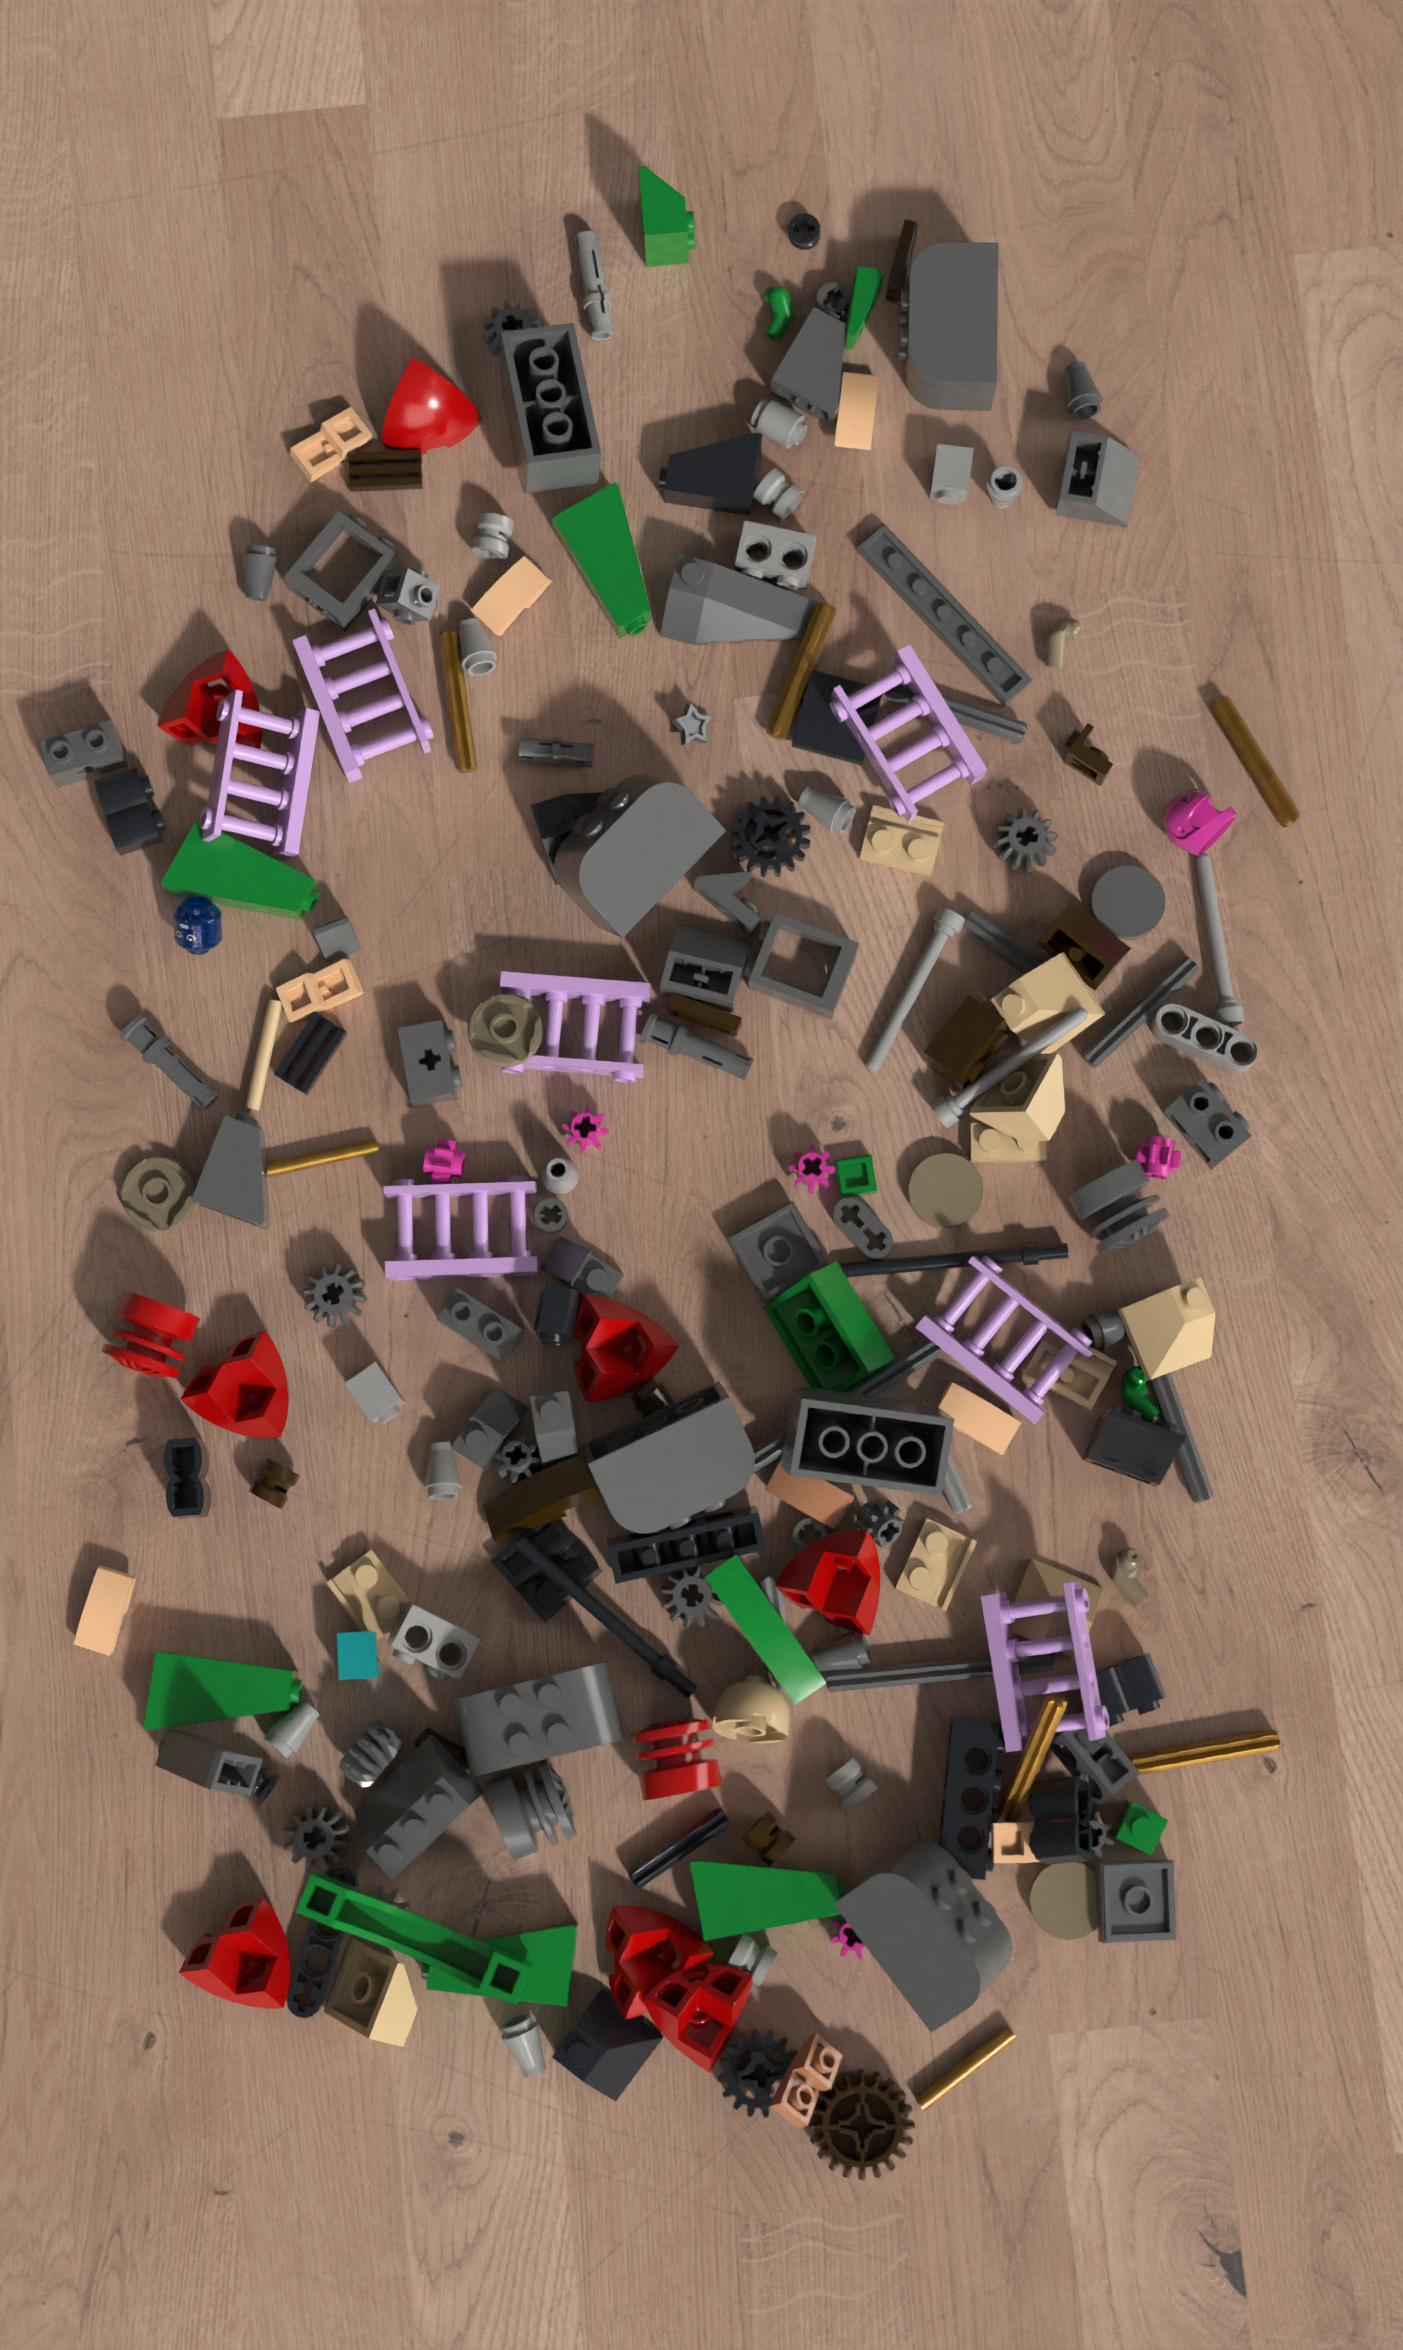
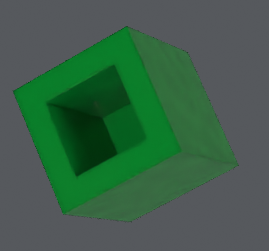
[1111,1800,1168,1856]

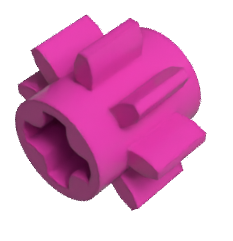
[562,1105,609,1154]
[1134,1136,1182,1179]
[423,1138,466,1184]
[788,1145,835,1194]
[829,1920,865,1959]

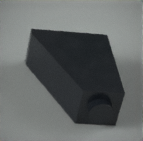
[658,433,762,516]

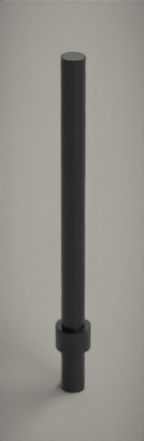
[841,1242,1068,1278]
[514,1535,697,1698]

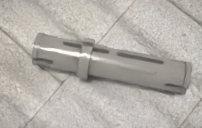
[574,230,615,341]

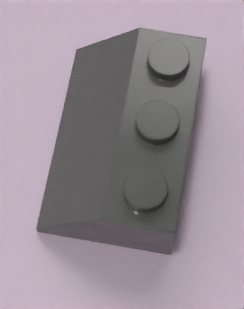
[354,1735,485,1880]

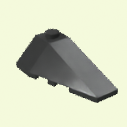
[660,554,818,646]

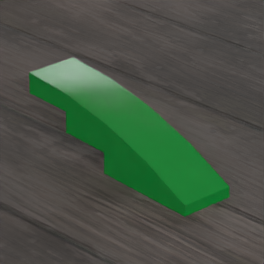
[705,1554,827,1705]

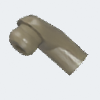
[1045,617,1080,667]
[1112,1548,1148,1607]

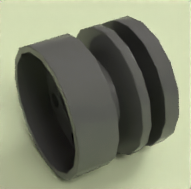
[1068,1160,1170,1255]
[485,1759,577,1860]

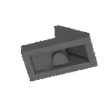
[694,872,760,937]
[541,1236,625,1299]

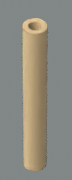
[244,999,282,1111]

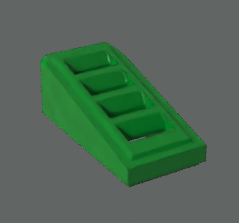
[844,266,885,350]

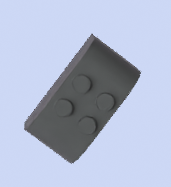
[898,242,998,411]
[499,323,601,494]
[554,775,726,938]
[581,1381,755,1533]
[781,1387,955,1496]
[453,1662,625,1777]
[834,1840,1012,2032]

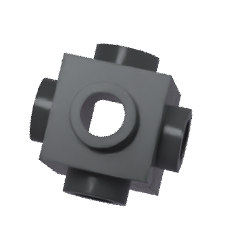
[375,568,441,625]

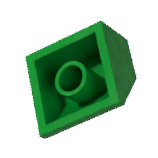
[638,166,695,267]

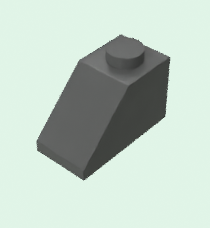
[451,1387,528,1471]

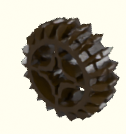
[808,2069,915,2180]

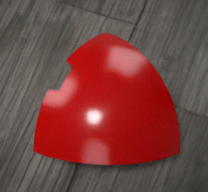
[382,357,482,454]
[157,649,262,749]
[574,1294,679,1402]
[180,1330,289,1438]
[775,1530,880,1636]
[179,1898,290,2009]
[605,1906,714,2019]
[644,1965,753,2073]

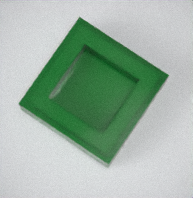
[834,1154,878,1199]

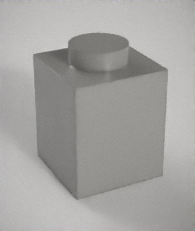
[930,443,974,505]
[344,1362,405,1424]

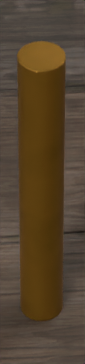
[266,1138,379,1177]
[915,2026,1017,2112]

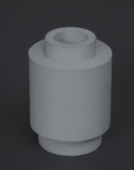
[750,399,807,449]

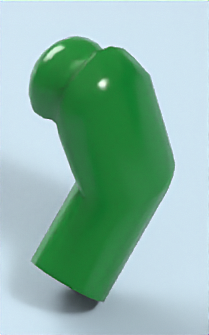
[764,286,795,342]
[1122,1366,1160,1423]

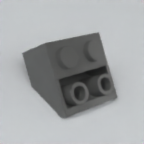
[1055,430,1140,528]
[660,923,751,1013]

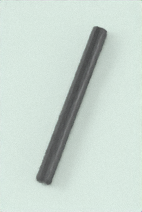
[753,1338,942,1473]
[826,1653,1055,1692]

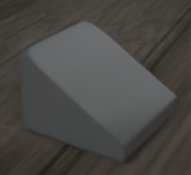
[313,917,360,962]

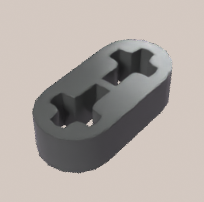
[833,1197,893,1260]

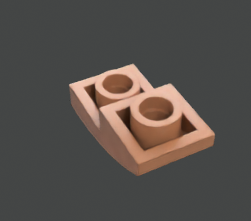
[765,1459,855,1530]
[770,2033,843,2128]

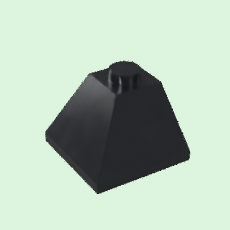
[531,792,603,885]
[552,1989,663,2101]

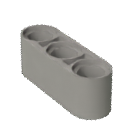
[1151,1003,1259,1074]

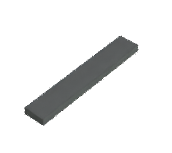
[856,523,1032,707]

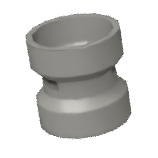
[753,468,805,520]
[471,513,515,561]
[823,1757,877,1812]
[725,1933,778,1986]

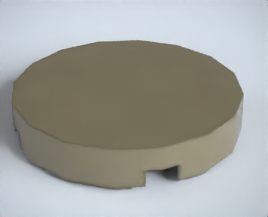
[467,994,543,1067]
[908,1153,984,1228]
[121,1156,196,1231]
[1028,1862,1098,1940]

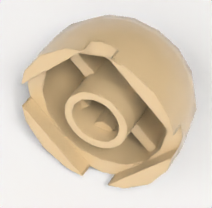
[713,1676,790,1743]

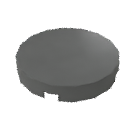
[1090,865,1165,940]

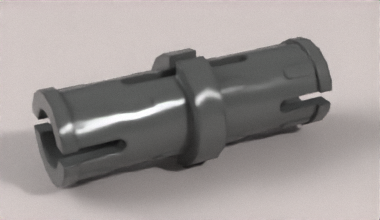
[518,737,594,767]

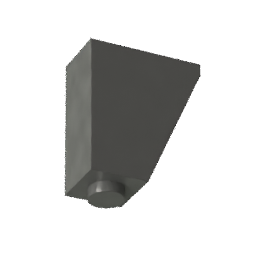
[771,307,846,427]
[191,1113,270,1230]
[530,1391,581,1470]
[155,1728,263,1796]

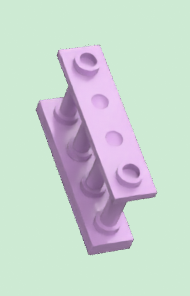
[292,608,434,783]
[830,644,988,823]
[199,690,320,860]
[500,971,651,1083]
[384,1175,539,1281]
[915,1255,1095,1424]
[981,1581,1109,1752]

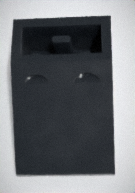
[1083,1406,1186,1487]

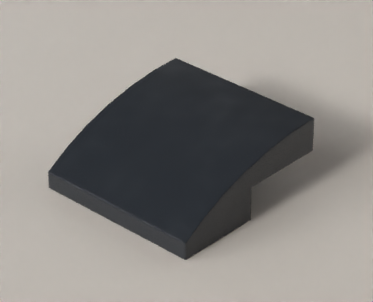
[791,670,882,766]
[491,1520,602,1623]

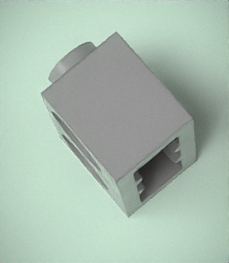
[735,521,816,590]
[387,1601,481,1682]

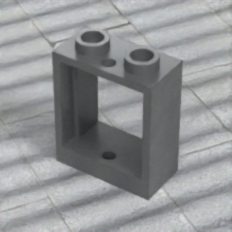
[284,510,400,632]
[744,912,859,1019]

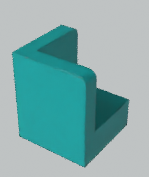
[337,1631,381,1680]

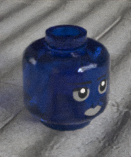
[173,896,222,955]

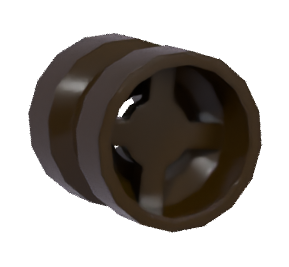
[249,1458,300,1509]
[742,1811,796,1866]

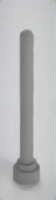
[1196,853,1245,1028]
[866,906,965,1072]
[930,1007,1088,1128]

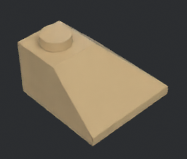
[991,952,1105,1054]
[969,1053,1065,1141]
[1118,1277,1216,1381]
[1011,1558,1102,1659]
[324,1938,418,2047]

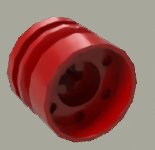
[101,1291,200,1379]
[631,1717,723,1801]

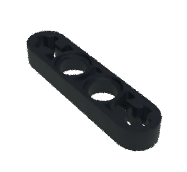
[287,1866,359,2018]

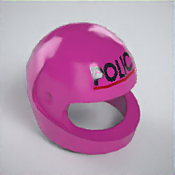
[1163,790,1237,856]

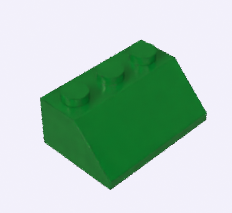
[763,1261,895,1392]

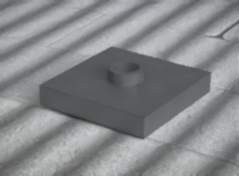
[727,1200,830,1304]
[1096,1859,1177,1943]

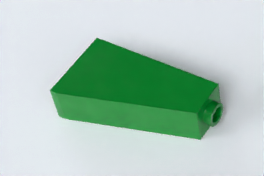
[552,482,651,639]
[161,819,320,920]
[143,1651,303,1730]
[690,1859,846,1941]
[421,1923,578,2007]

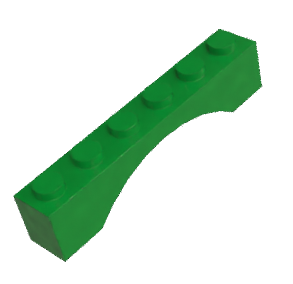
[295,1871,534,2005]

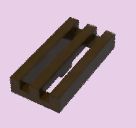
[886,219,918,304]
[348,449,423,492]
[667,992,742,1038]

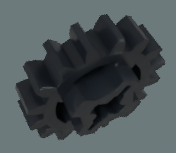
[731,796,811,878]
[718,2028,798,2118]

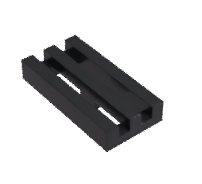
[274,1012,348,1096]

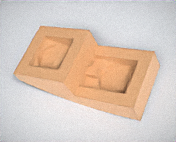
[834,372,879,450]
[290,407,372,482]
[471,556,552,635]
[276,958,364,1022]
[935,1381,1021,1455]
[74,1565,136,1656]
[991,1822,1041,1863]

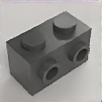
[1163,1079,1251,1170]

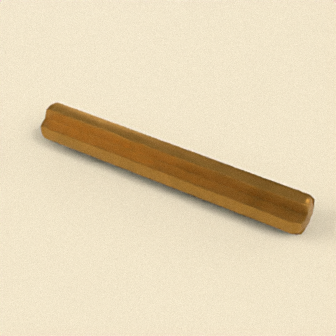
[766,602,836,740]
[438,630,477,773]
[1211,696,1301,828]
[998,1693,1067,1822]
[1128,1729,1280,1776]

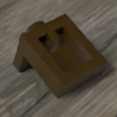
[1064,723,1113,786]

